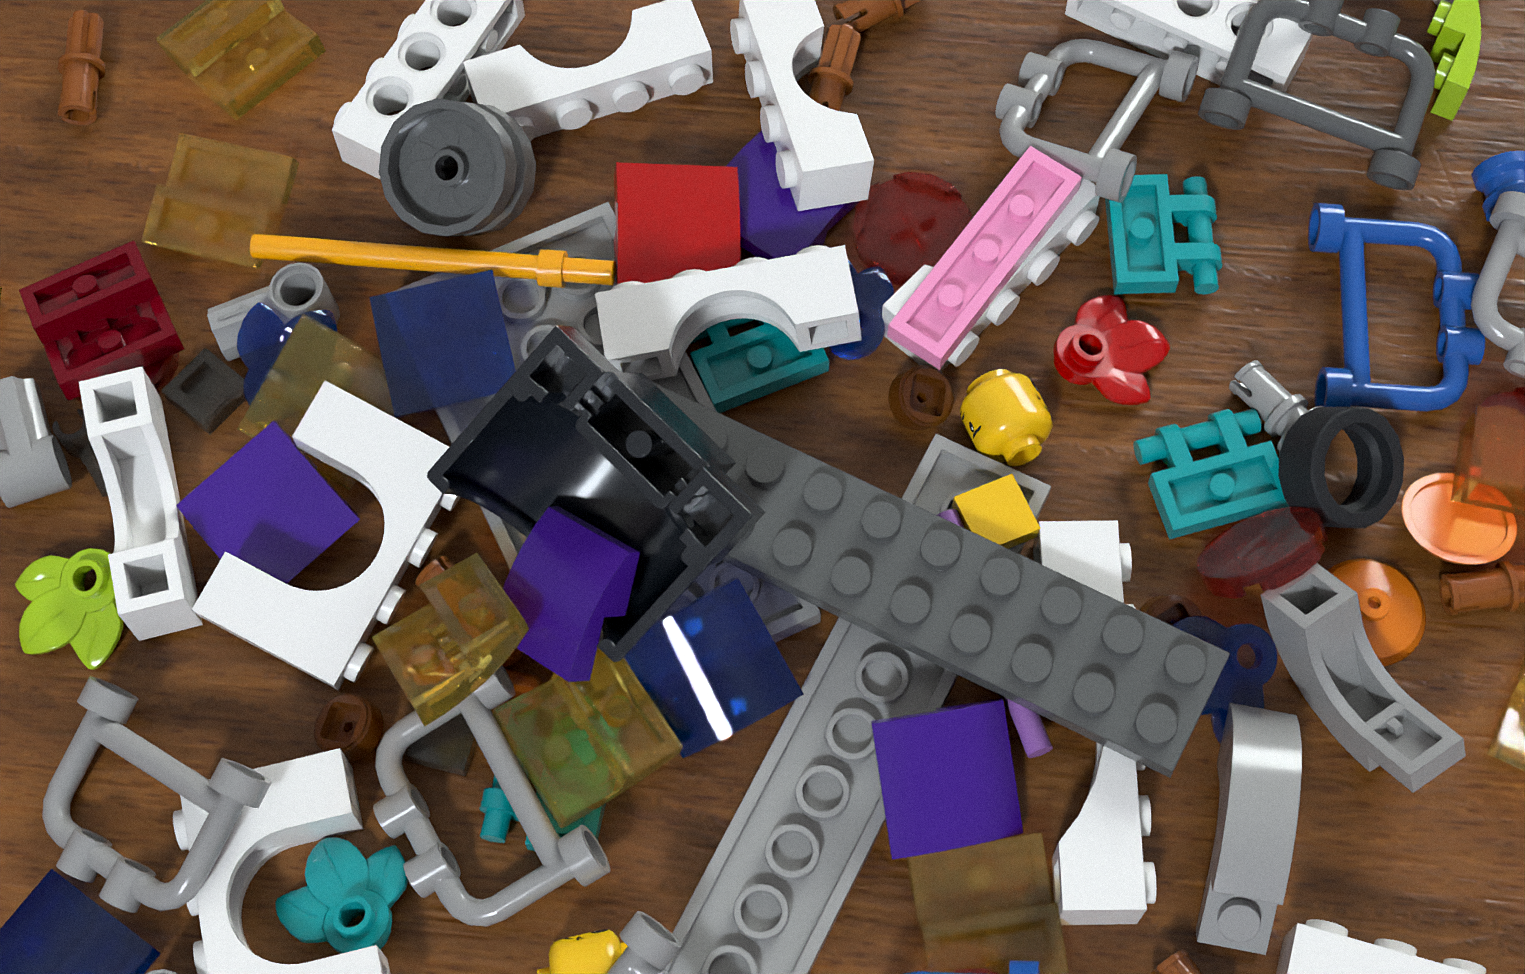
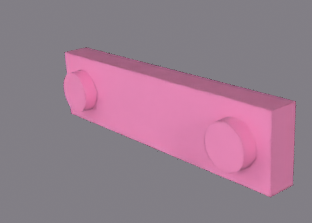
[887,146,1082,370]

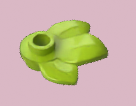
[15,548,123,670]

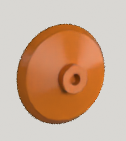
[1401,473,1517,565]
[1327,558,1426,667]

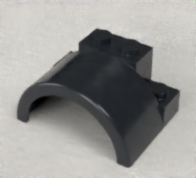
[427,325,766,662]

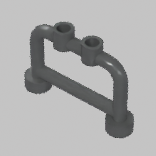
[1198,0,1436,190]

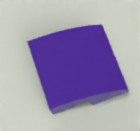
[726,131,860,260]
[176,420,360,584]
[490,506,640,682]
[871,698,1023,860]

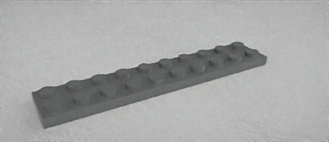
[653,382,1230,778]

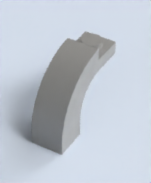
[1261,560,1466,793]
[1196,703,1302,955]

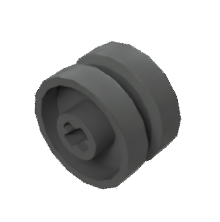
[379,98,536,236]

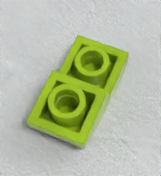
[1427,0,1481,121]

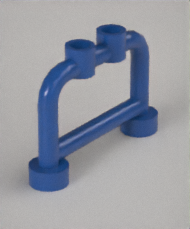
[1308,203,1485,411]

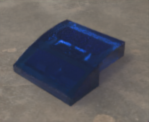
[369,270,516,418]
[624,577,804,758]
[0,869,161,974]

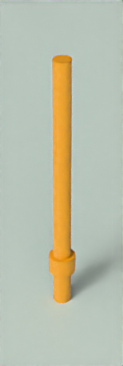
[250,234,616,288]

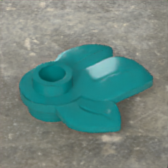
[275,837,408,954]

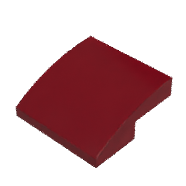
[19,240,185,401]

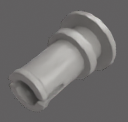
[1229,360,1323,453]

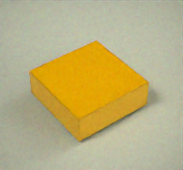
[952,474,1040,549]

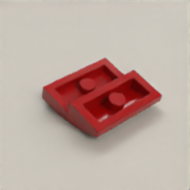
[614,162,741,285]

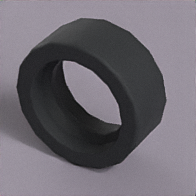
[1278,407,1404,529]

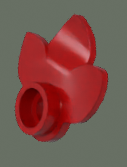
[1053,295,1170,405]

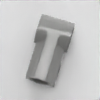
[207,262,340,361]
[0,376,72,508]

